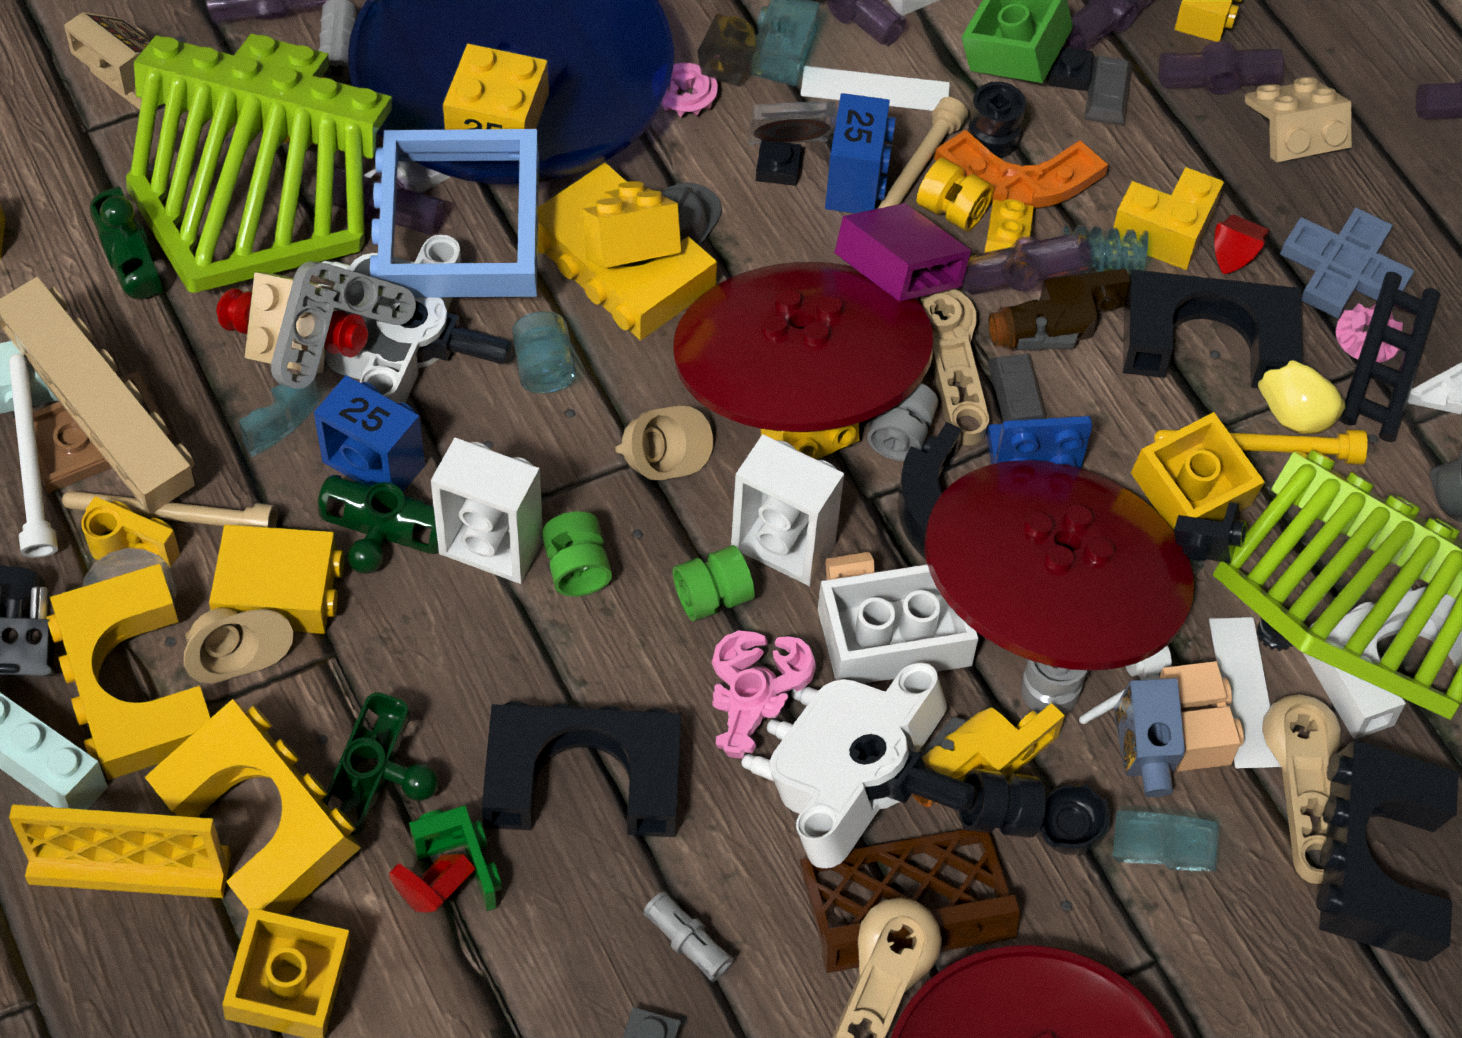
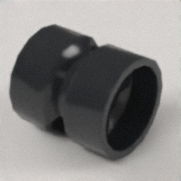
[968,81,1026,158]
[959,769,1046,838]

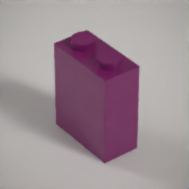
[834,203,971,302]

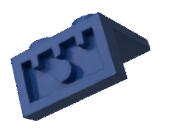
[986,416,1093,468]

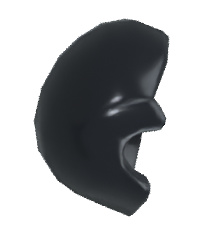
[1039,784,1110,855]

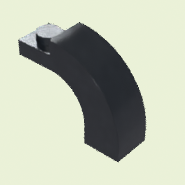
[897,422,962,559]

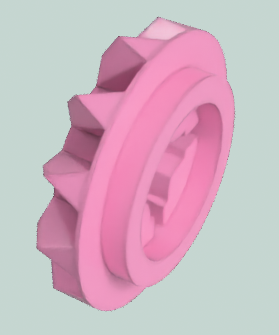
[653,63,718,117]
[1335,303,1403,363]

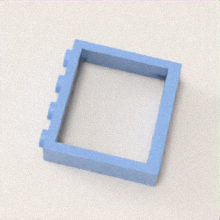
[370,129,539,298]

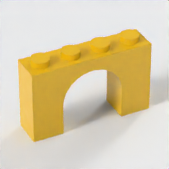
[538,163,717,341]
[46,563,210,781]
[145,699,361,916]

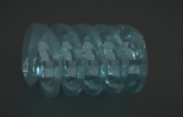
[1058,224,1148,276]

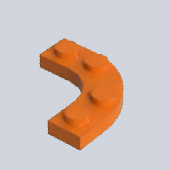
[934,129,1108,208]

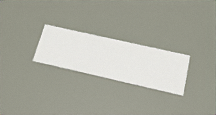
[800,66,950,111]
[1209,617,1281,769]

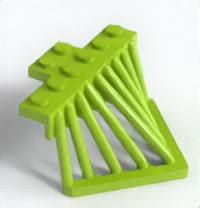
[126,34,392,293]
[1212,449,1462,720]

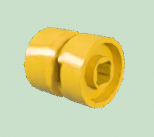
[916,158,994,232]

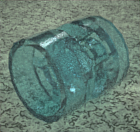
[512,311,576,394]

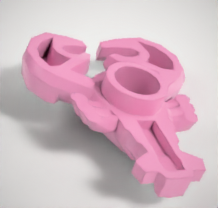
[711,630,816,759]

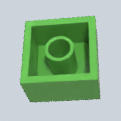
[961,0,1073,83]

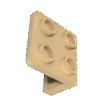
[1245,77,1352,162]

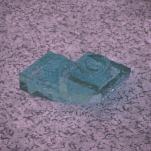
[239,378,319,457]
[1112,811,1220,871]

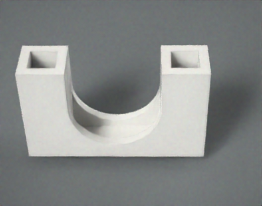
[1303,586,1462,740]

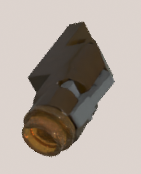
[989,268,1130,351]

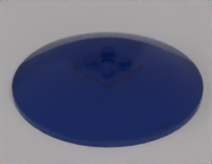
[348,0,674,185]

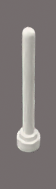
[9,354,58,558]

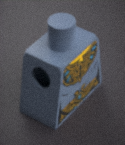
[1114,678,1185,797]

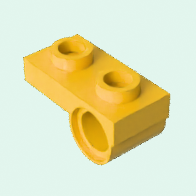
[982,199,1034,273]
[81,496,180,568]

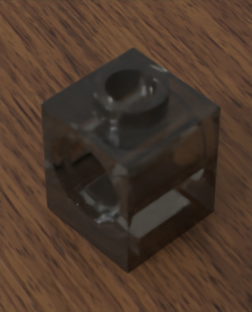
[697,13,757,85]

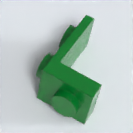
[409,805,502,911]

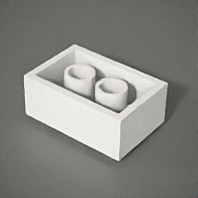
[731,434,844,586]
[431,438,543,584]
[818,565,978,684]

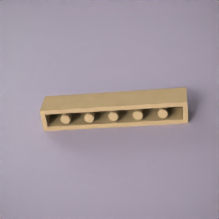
[0,277,195,515]

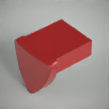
[1214,214,1270,274]
[389,854,476,913]

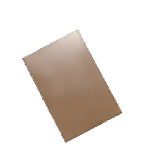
[13,371,173,494]

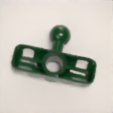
[90,186,163,299]
[318,475,439,574]
[323,692,439,836]

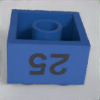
[825,93,896,213]
[314,375,425,492]

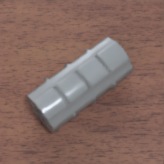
[318,0,357,83]

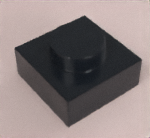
[1048,47,1093,91]
[756,140,801,186]

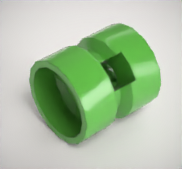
[542,511,612,597]
[672,545,755,622]

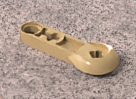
[915,289,989,446]
[1262,694,1341,884]
[832,897,942,1038]

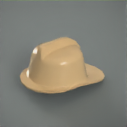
[615,405,713,480]
[184,608,293,684]

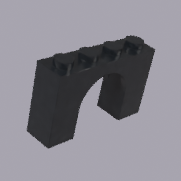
[1123,269,1303,388]
[482,701,681,837]
[1316,739,1459,962]

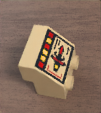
[64,12,150,110]

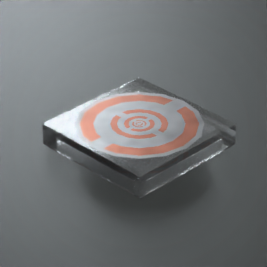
[747,101,837,145]

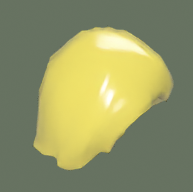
[1258,360,1346,435]

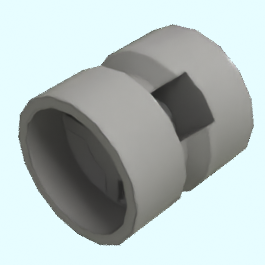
[867,383,938,461]
[1020,659,1087,714]

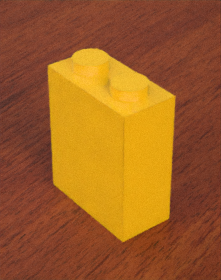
[209,524,344,634]

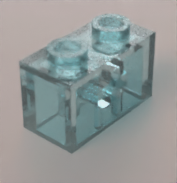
[746,0,820,86]

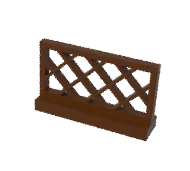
[800,829,1020,973]

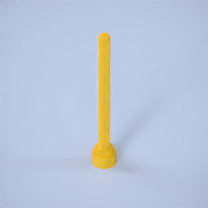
[1154,429,1368,465]

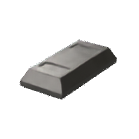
[1084,56,1132,126]
[988,354,1047,422]

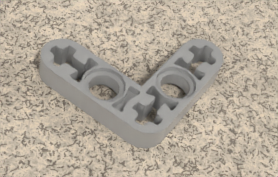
[271,261,416,389]

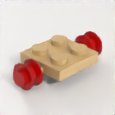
[216,272,368,373]

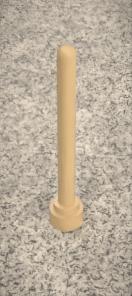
[877,97,968,209]
[62,491,277,528]

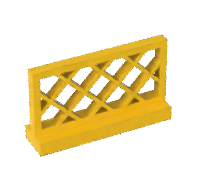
[9,804,231,898]

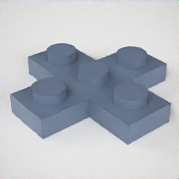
[1280,207,1415,318]

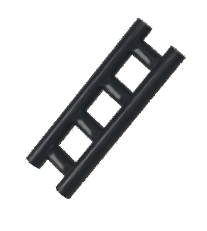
[1339,272,1441,442]

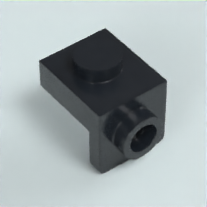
[1174,502,1247,563]

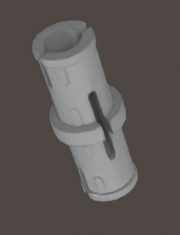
[643,891,734,982]

